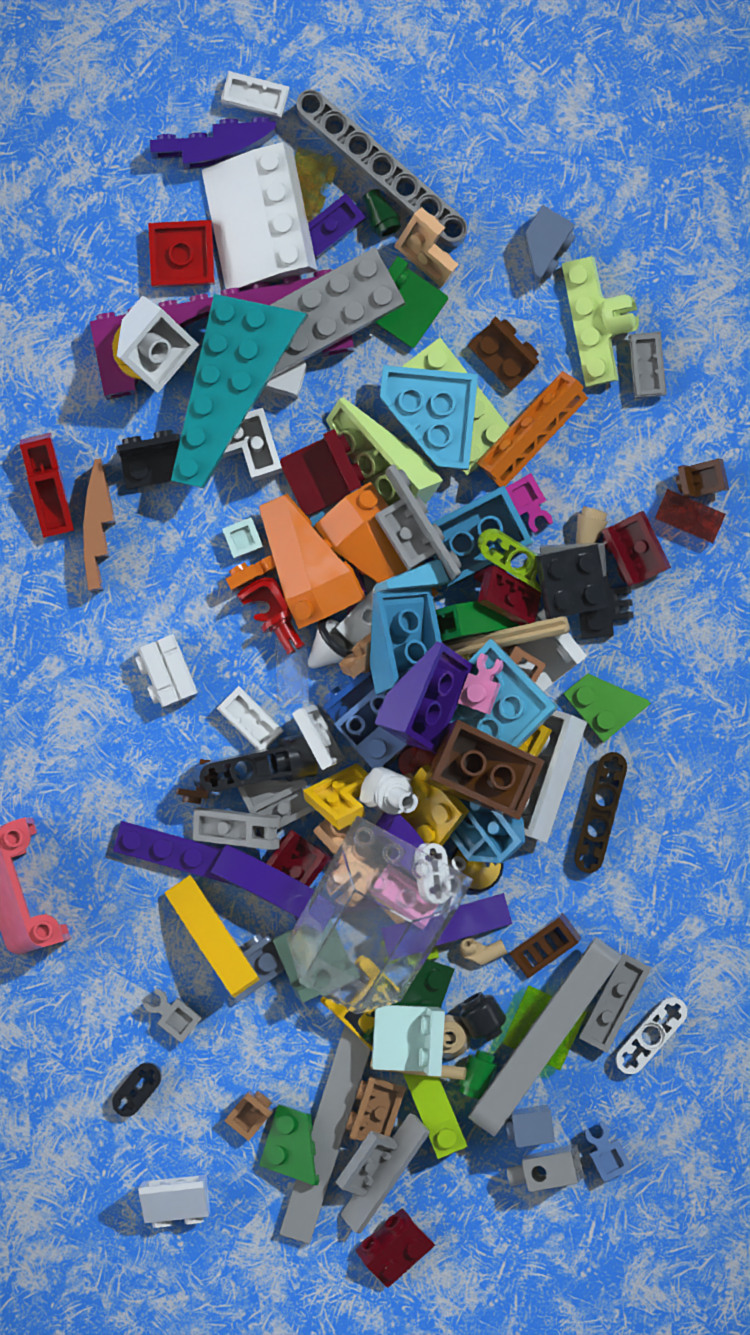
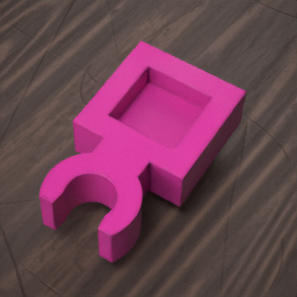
[505,473,553,533]

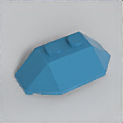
[450,798,525,863]

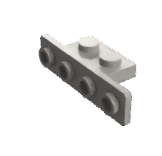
[374,464,462,581]
[336,1113,430,1234]

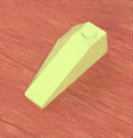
[326,397,443,506]

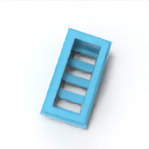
[374,559,449,592]

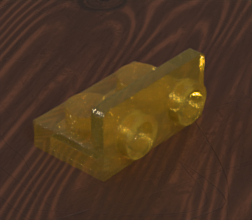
[294,147,337,220]

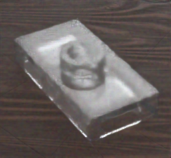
[275,640,309,705]

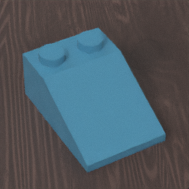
[370,587,442,695]

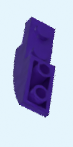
[150,117,277,170]

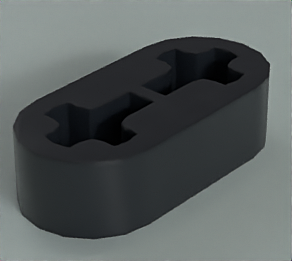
[112,1062,162,1117]

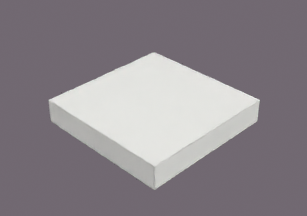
[292,704,344,770]

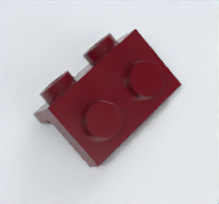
[602,511,671,587]
[264,830,330,887]
[356,1208,435,1288]

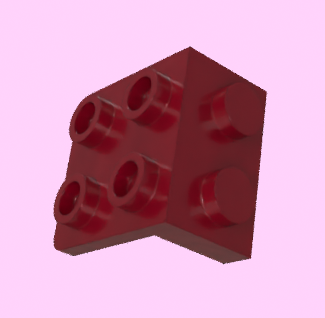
[280,429,365,515]

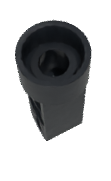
[192,734,318,792]

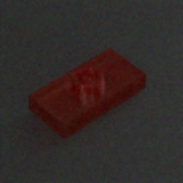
[654,489,726,544]

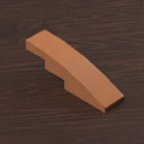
[83,458,116,593]

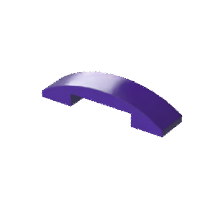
[211,845,339,933]

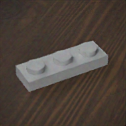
[578,953,652,1053]

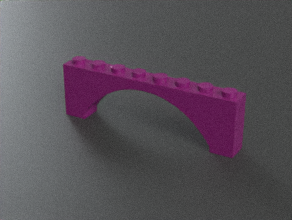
[90,269,354,400]

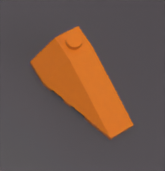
[313,482,439,599]
[259,494,366,629]

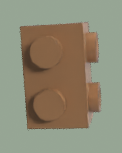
[345,1075,406,1141]

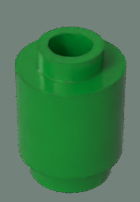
[459,1050,499,1099]

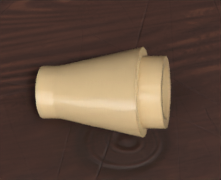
[575,506,608,544]

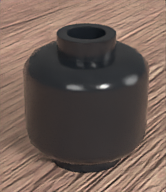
[459,992,506,1042]

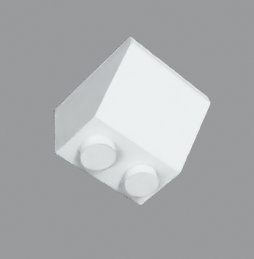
[138,1175,210,1228]

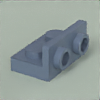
[216,933,285,1002]

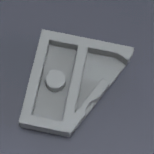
[237,780,315,837]

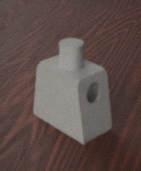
[507,1144,584,1192]

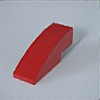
[19,432,74,538]

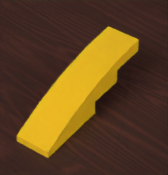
[165,875,260,998]

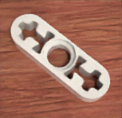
[615,997,687,1074]

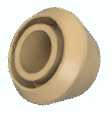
[442,1015,471,1059]

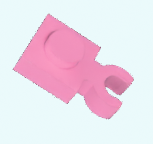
[458,653,504,715]

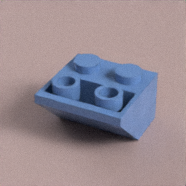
[334,688,411,769]

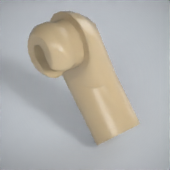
[459,938,508,965]

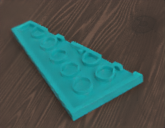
[171,294,308,489]

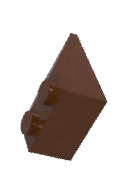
[424,720,545,820]

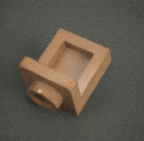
[224,1090,273,1141]

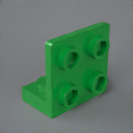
[374,256,448,348]

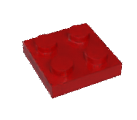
[148,220,215,288]

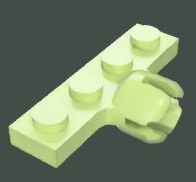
[562,256,639,388]

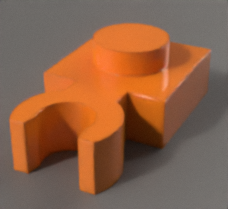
[226,554,276,592]

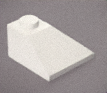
[117,296,199,393]

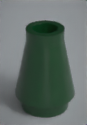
[362,189,401,238]

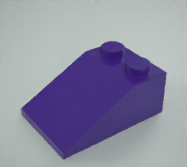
[375,641,474,753]

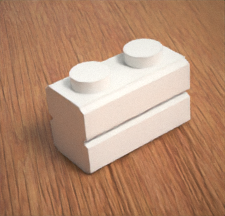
[135,634,199,709]

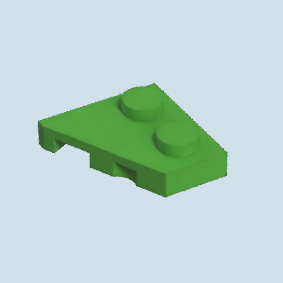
[563,673,651,743]

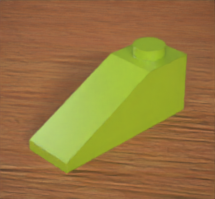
[403,1073,468,1159]

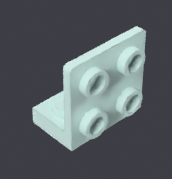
[372,1004,445,1076]

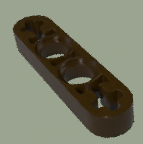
[574,752,627,873]

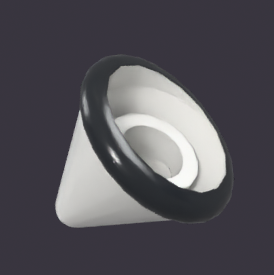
[308,617,354,669]

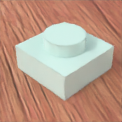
[222,517,264,559]

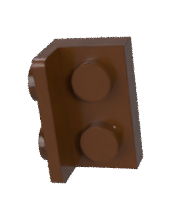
[467,316,539,392]

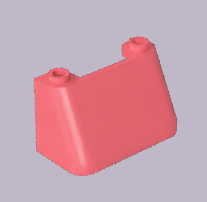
[0,817,71,955]

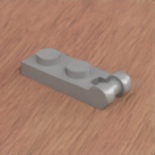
[193,807,281,850]

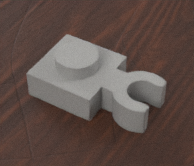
[143,988,202,1043]

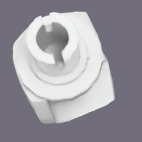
[359,767,418,815]

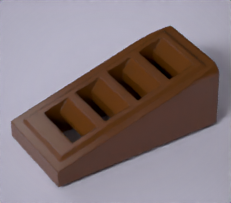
[509,913,581,978]

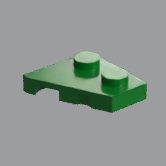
[259,1104,320,1185]

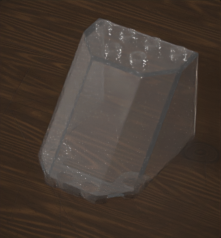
[287,815,473,1015]

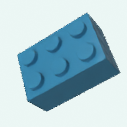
[431,486,533,589]

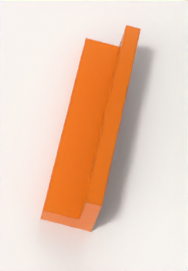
[476,371,588,488]

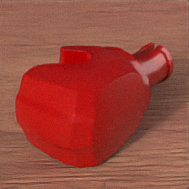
[237,577,305,656]

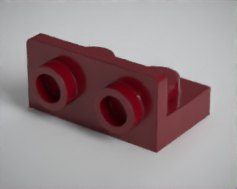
[474,565,541,626]

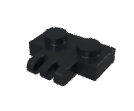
[579,573,634,639]

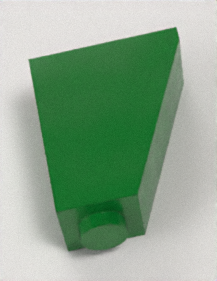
[435,601,520,643]

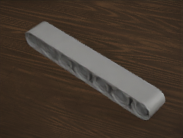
[296,89,467,248]
[468,937,622,1137]

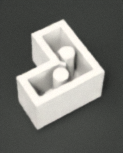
[223,408,283,482]

